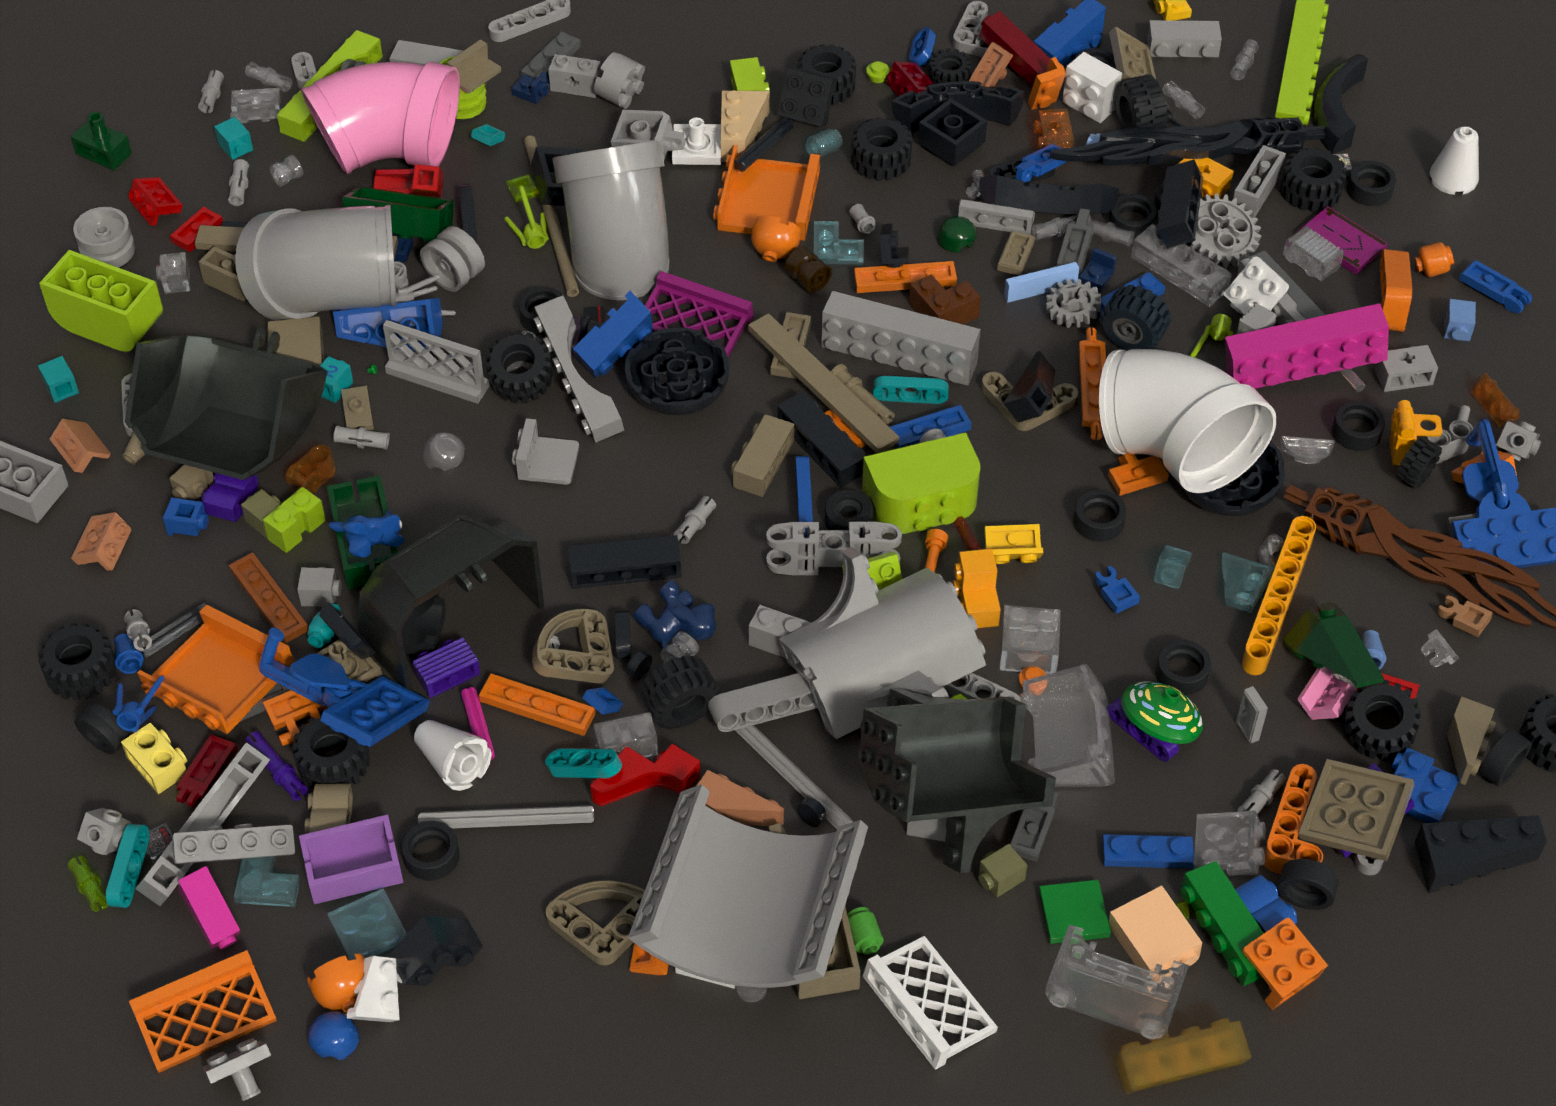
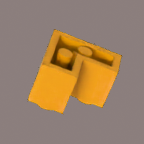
[952,549,1001,628]

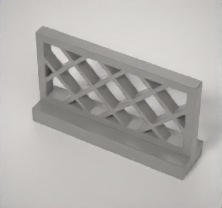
[383,320,490,404]

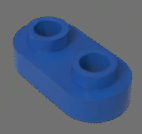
[909,27,936,66]

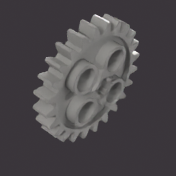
[1188,193,1261,268]

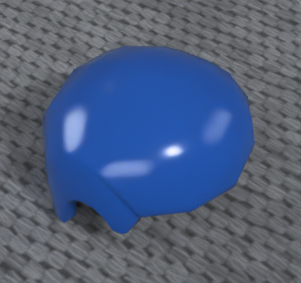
[308,1011,360,1060]

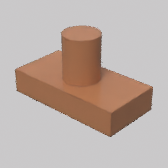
[969,42,1013,88]

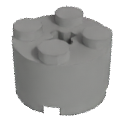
[594,52,645,109]

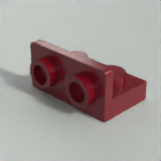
[885,61,934,97]

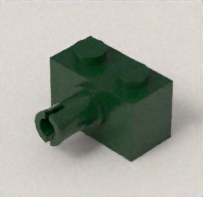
[71,111,132,171]

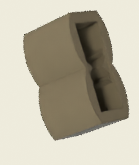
[305,784,353,834]

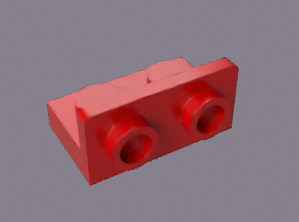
[128,177,183,226]

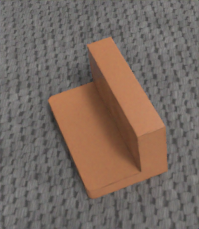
[50,418,111,473]

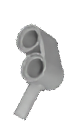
[1426,405,1473,464]

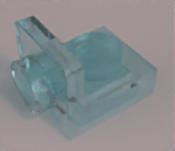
[1154,545,1193,589]

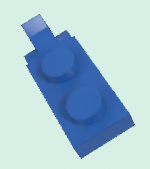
[1015,144,1068,182]

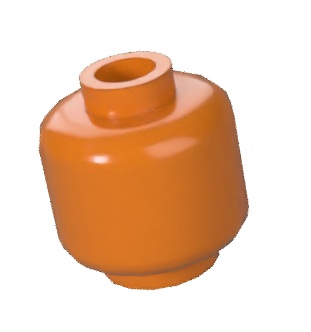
[1414,242,1454,278]

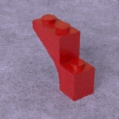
[374,164,444,197]
[590,744,701,806]

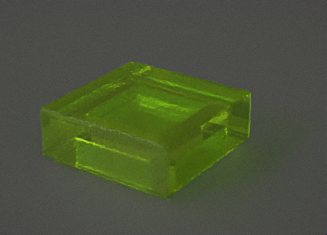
[506,174,538,203]

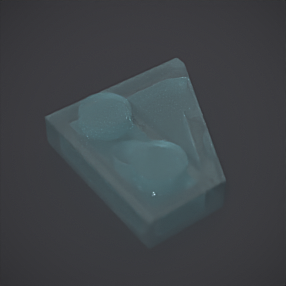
[1222,553,1273,613]

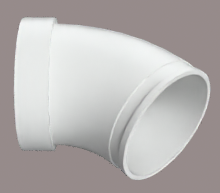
[1099,349,1276,493]

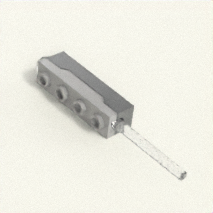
[1237,250,1366,392]

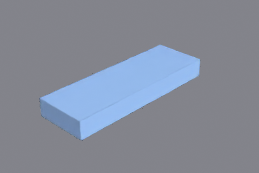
[1004,262,1079,303]

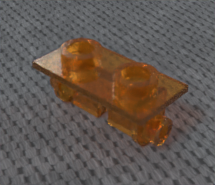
[1471,372,1521,427]

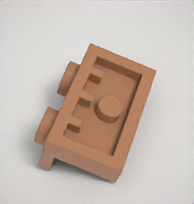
[71,512,131,571]

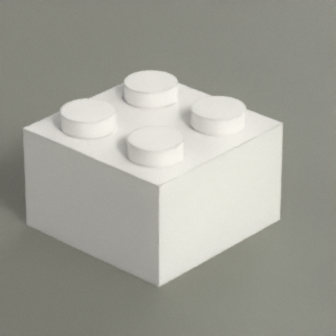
[1062,52,1122,123]

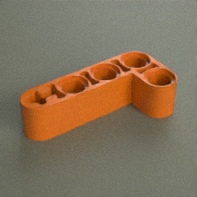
[1379,249,1412,332]
[1263,764,1323,874]

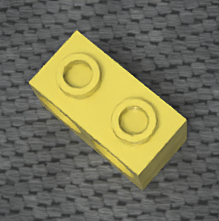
[121,722,187,794]

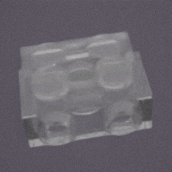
[1194,810,1266,876]

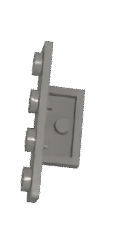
[172,824,295,864]

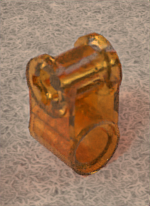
[285,445,336,494]

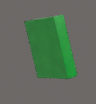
[1039,880,1111,944]

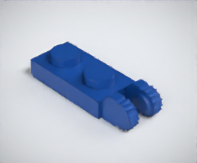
[1459,260,1533,314]

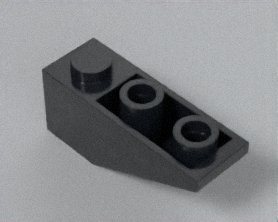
[1003,351,1055,423]

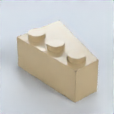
[721,90,770,162]

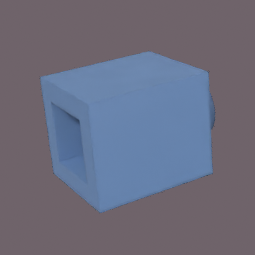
[1444,299,1476,341]

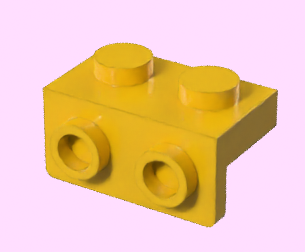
[984,524,1043,564]

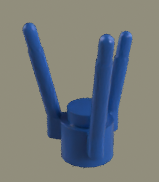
[113,675,164,732]

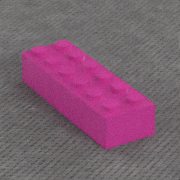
[1225,303,1389,389]

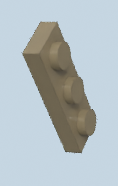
[771,312,812,379]

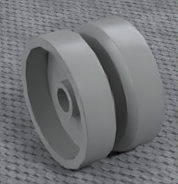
[73,207,136,268]
[420,226,485,292]

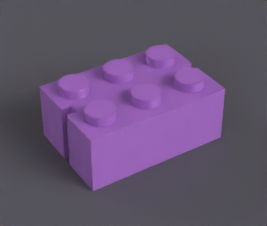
[299,815,403,904]

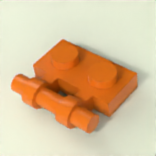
[263,690,328,747]

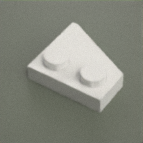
[347,956,399,1022]

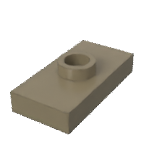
[997,231,1035,276]
[341,385,374,431]

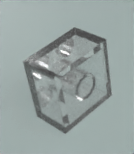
[999,605,1061,675]

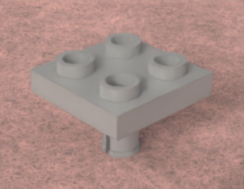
[202,1038,271,1101]

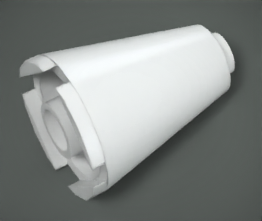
[1429,127,1479,195]
[414,720,492,791]

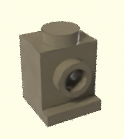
[170,465,214,501]

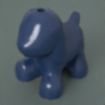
[633,580,716,652]

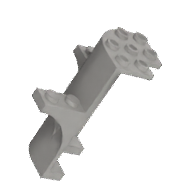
[779,547,986,739]

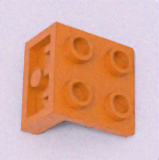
[1242,918,1328,1010]

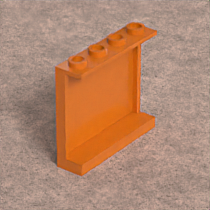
[713,145,820,241]
[137,604,295,734]

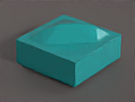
[471,124,505,146]

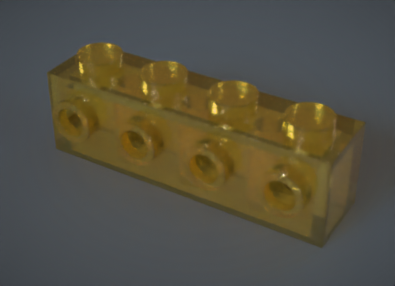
[1115,1018,1251,1094]

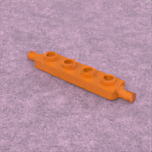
[1078,328,1106,440]

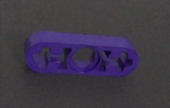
[1107,697,1179,762]

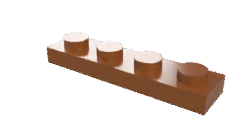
[229,552,308,644]

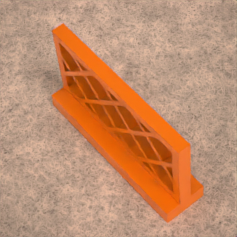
[129,950,277,1073]

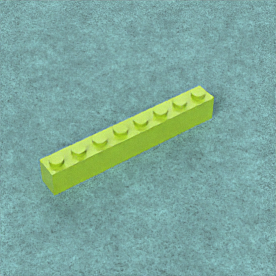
[1275,0,1329,126]

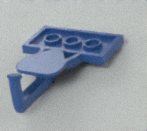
[1450,419,1556,576]
[259,628,430,747]

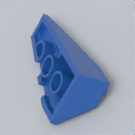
[333,298,443,352]

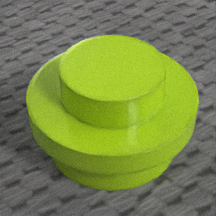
[866,61,890,83]

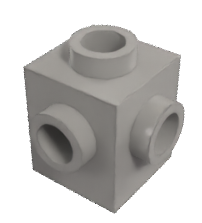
[1496,421,1542,461]
[77,808,132,855]

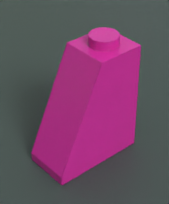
[178,866,240,950]

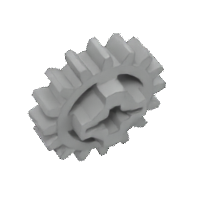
[1046,279,1101,328]

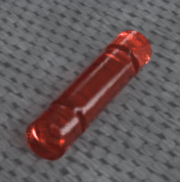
[954,516,982,551]

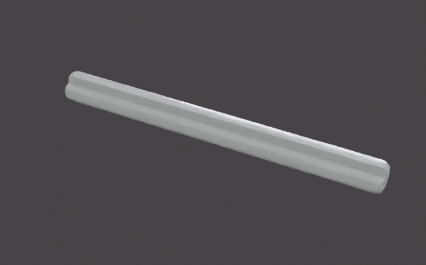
[735,725,853,829]
[418,805,594,828]

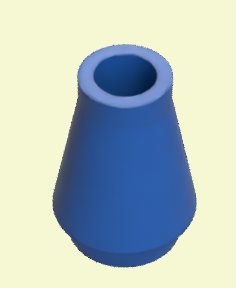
[114,634,144,674]

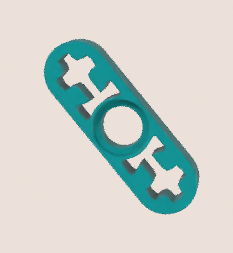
[873,376,949,404]
[545,748,622,778]
[106,824,150,908]

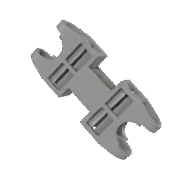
[766,522,902,575]

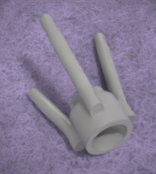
[396,274,456,316]

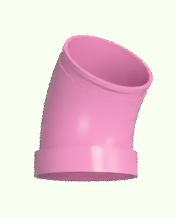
[300,61,460,175]

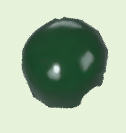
[937,216,977,253]

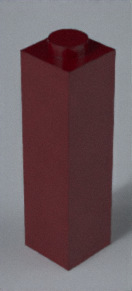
[979,11,1050,87]

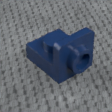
[511,72,549,104]
[1079,248,1116,293]

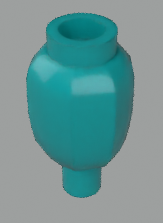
[307,604,341,648]

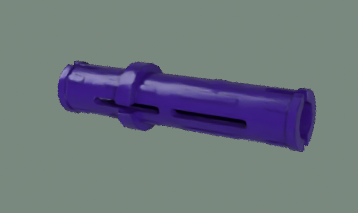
[245,731,308,801]

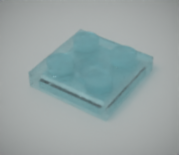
[327,888,407,960]

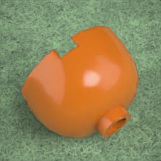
[751,216,802,262]
[307,954,365,1012]

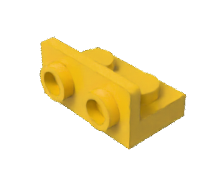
[1152,0,1192,21]

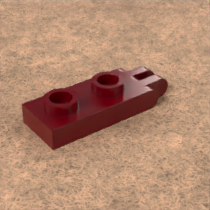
[176,734,238,807]

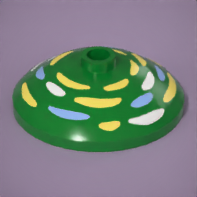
[1121,681,1203,744]

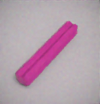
[461,687,495,760]

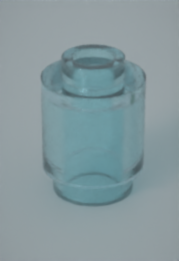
[805,129,843,158]

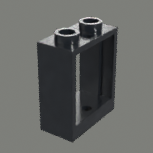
[531,146,583,206]

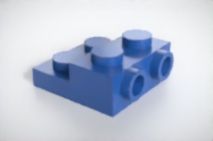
[1392,747,1459,823]

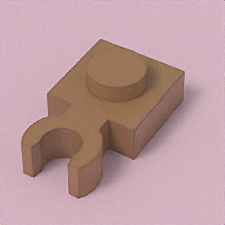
[1438,596,1493,637]

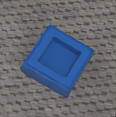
[583,687,623,715]

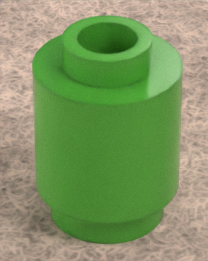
[847,907,884,955]

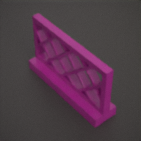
[645,271,754,357]

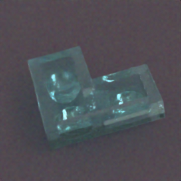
[814,221,864,265]
[234,856,300,907]

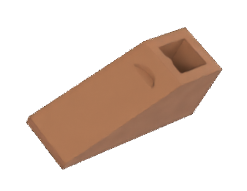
[696,770,784,826]

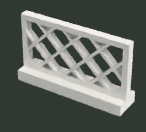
[863,936,998,1070]

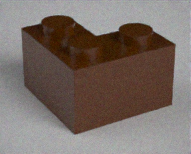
[909,274,981,324]

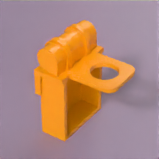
[1389,400,1443,465]

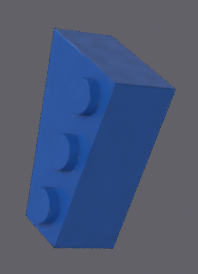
[1034,0,1106,66]
[573,291,653,378]

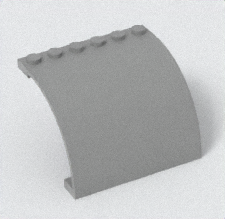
[628,785,868,988]

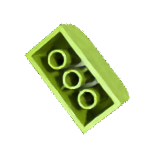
[39,250,163,352]
[862,432,980,534]

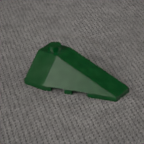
[1283,603,1384,688]

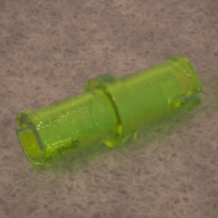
[68,856,108,912]

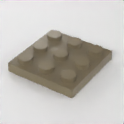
[1298,759,1415,861]

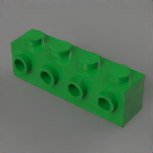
[1180,861,1264,986]

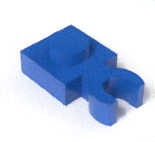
[1094,566,1140,614]

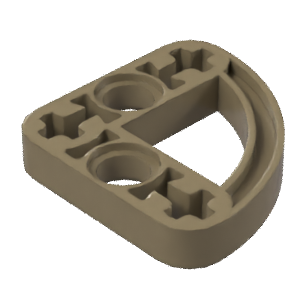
[532,609,614,683]
[546,881,645,966]

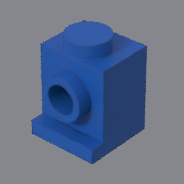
[163,497,209,536]

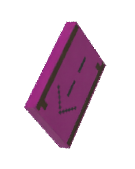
[1297,206,1388,275]

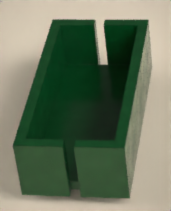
[343,186,454,242]
[327,475,398,590]

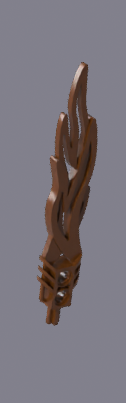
[1283,485,1556,629]

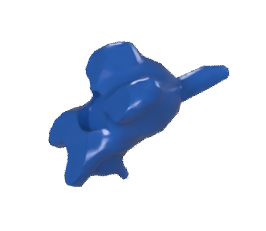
[329,510,405,558]

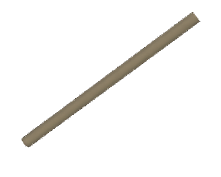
[524,136,579,297]

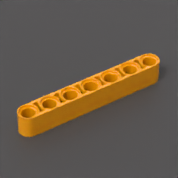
[1242,516,1316,675]

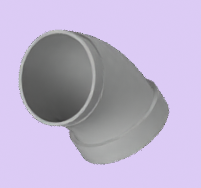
[552,141,669,300]
[235,205,397,321]

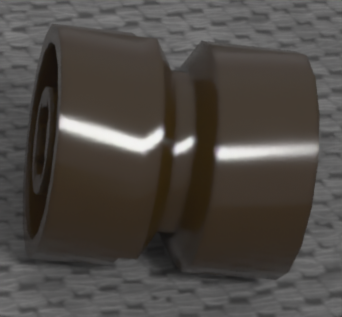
[785,246,832,293]

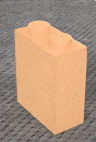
[1109,886,1202,983]

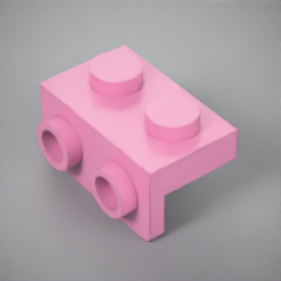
[1298,667,1357,720]

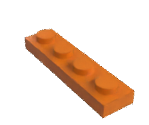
[854,261,957,293]
[479,674,596,736]

